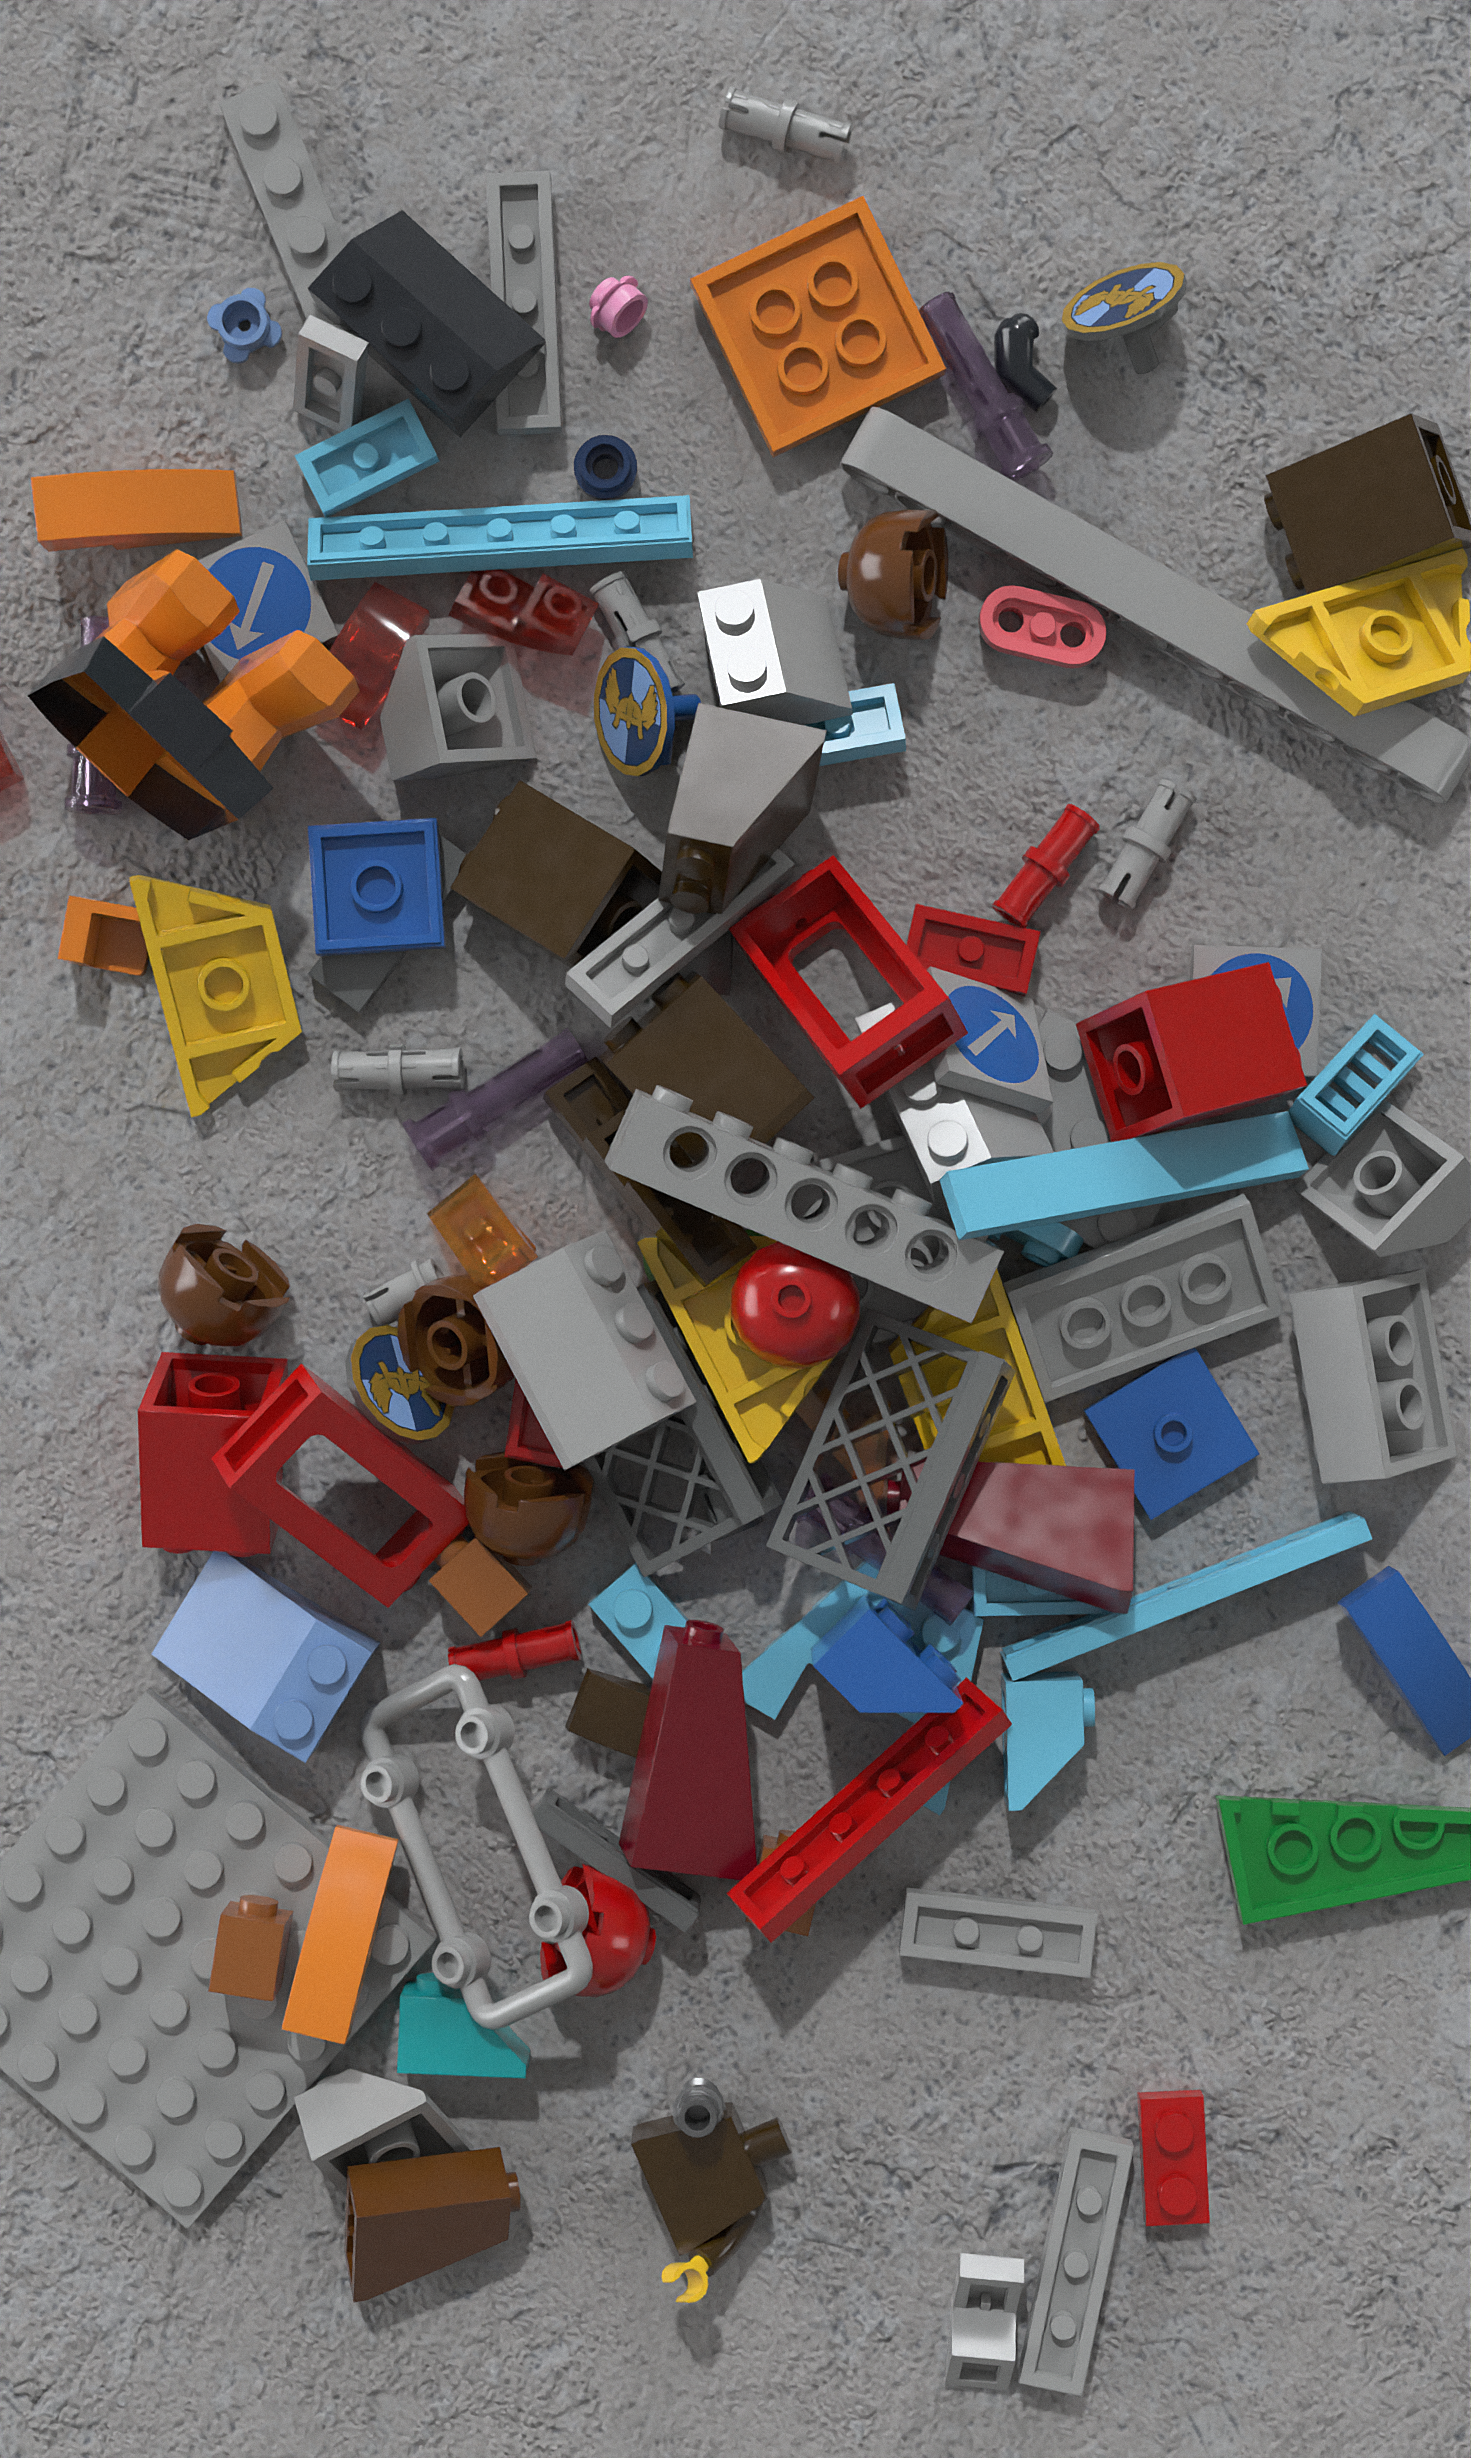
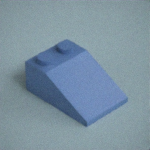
[152,1551,381,1763]

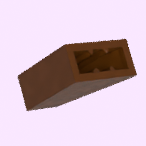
[344,2147,520,2303]

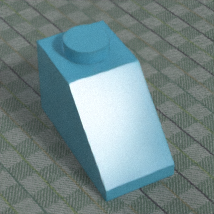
[1001,1671,1095,1811]

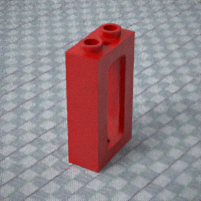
[729,855,968,1109]
[211,1363,469,1608]

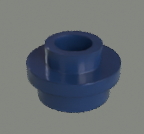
[574,435,637,500]

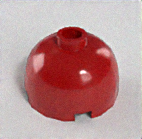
[731,1241,860,1369]
[540,1864,656,1998]

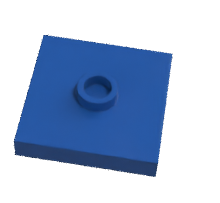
[308,818,446,957]
[1083,1347,1260,1520]

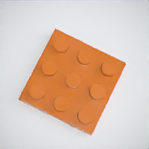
[690,196,946,458]

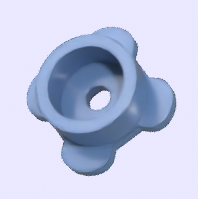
[207,288,282,364]

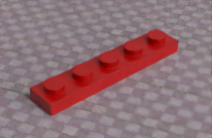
[727,1677,1012,1943]

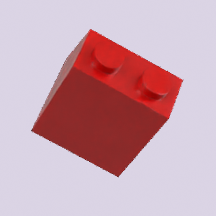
[1076,962,1308,1142]
[138,1352,288,1557]

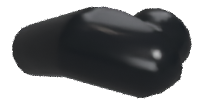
[994,313,1058,413]

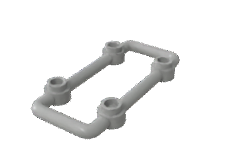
[359,1664,593,2030]

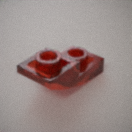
[448,569,599,656]
[329,582,430,730]

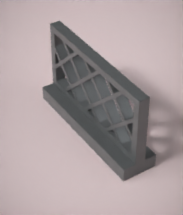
[583,1280,784,1577]
[766,1308,1016,1611]

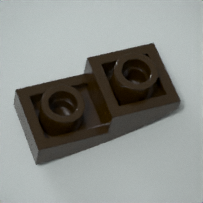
[565,1668,650,1758]

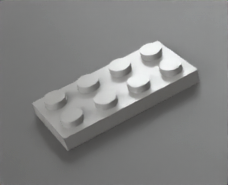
[1002,1194,1284,1403]

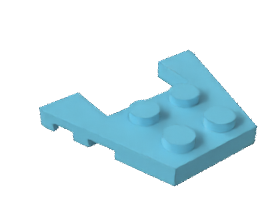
[742,1554,984,1815]

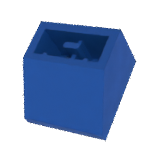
[811,1595,963,1713]

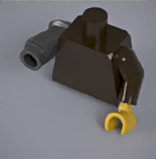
[631,2078,792,2303]

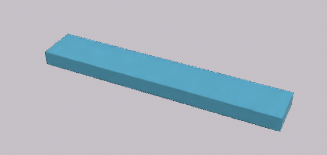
[307,495,693,581]
[939,1111,1309,1241]
[1000,1511,1373,1681]

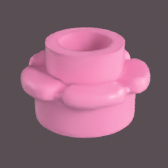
[589,275,648,338]

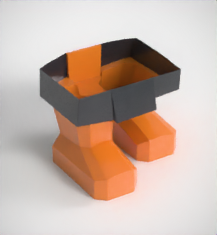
[27,549,359,840]

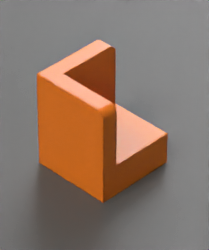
[57,895,149,976]

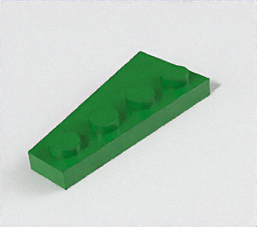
[1215,1795,1471,1925]

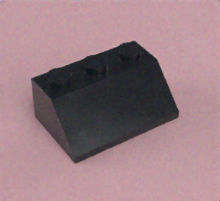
[308,210,546,438]

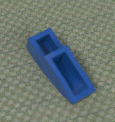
[1337,1566,1471,1756]

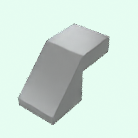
[945,2253,1024,2390]

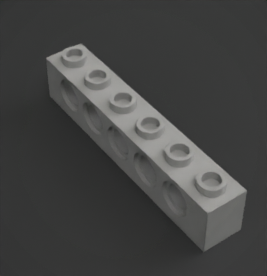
[604,1085,1004,1323]

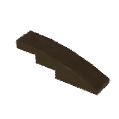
[543,1056,757,1287]

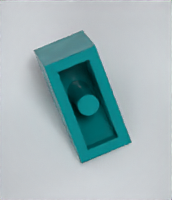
[397,1973,530,2078]

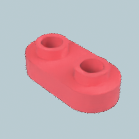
[978,585,1106,669]

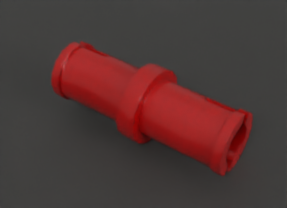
[992,804,1100,928]
[448,1620,581,1681]

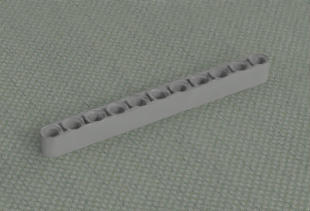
[839,407,1471,805]

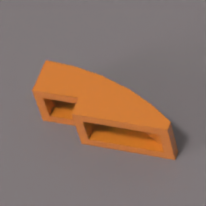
[31,469,242,552]
[281,1825,399,2045]

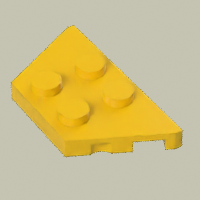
[1246,548,1471,717]
[129,875,302,1118]
[637,1236,838,1464]
[888,1268,1066,1466]

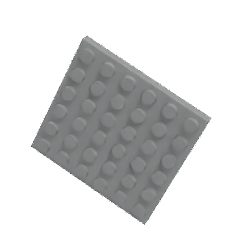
[0,1688,438,2229]

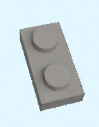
[293,315,369,432]

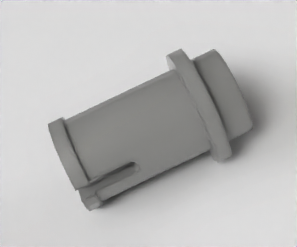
[363,1258,444,1326]

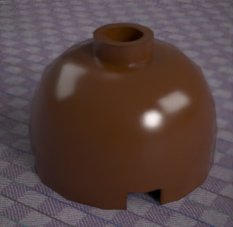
[838,510,949,640]
[158,1224,290,1347]
[397,1274,515,1406]
[464,1451,594,1566]

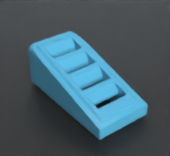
[1289,1014,1424,1156]

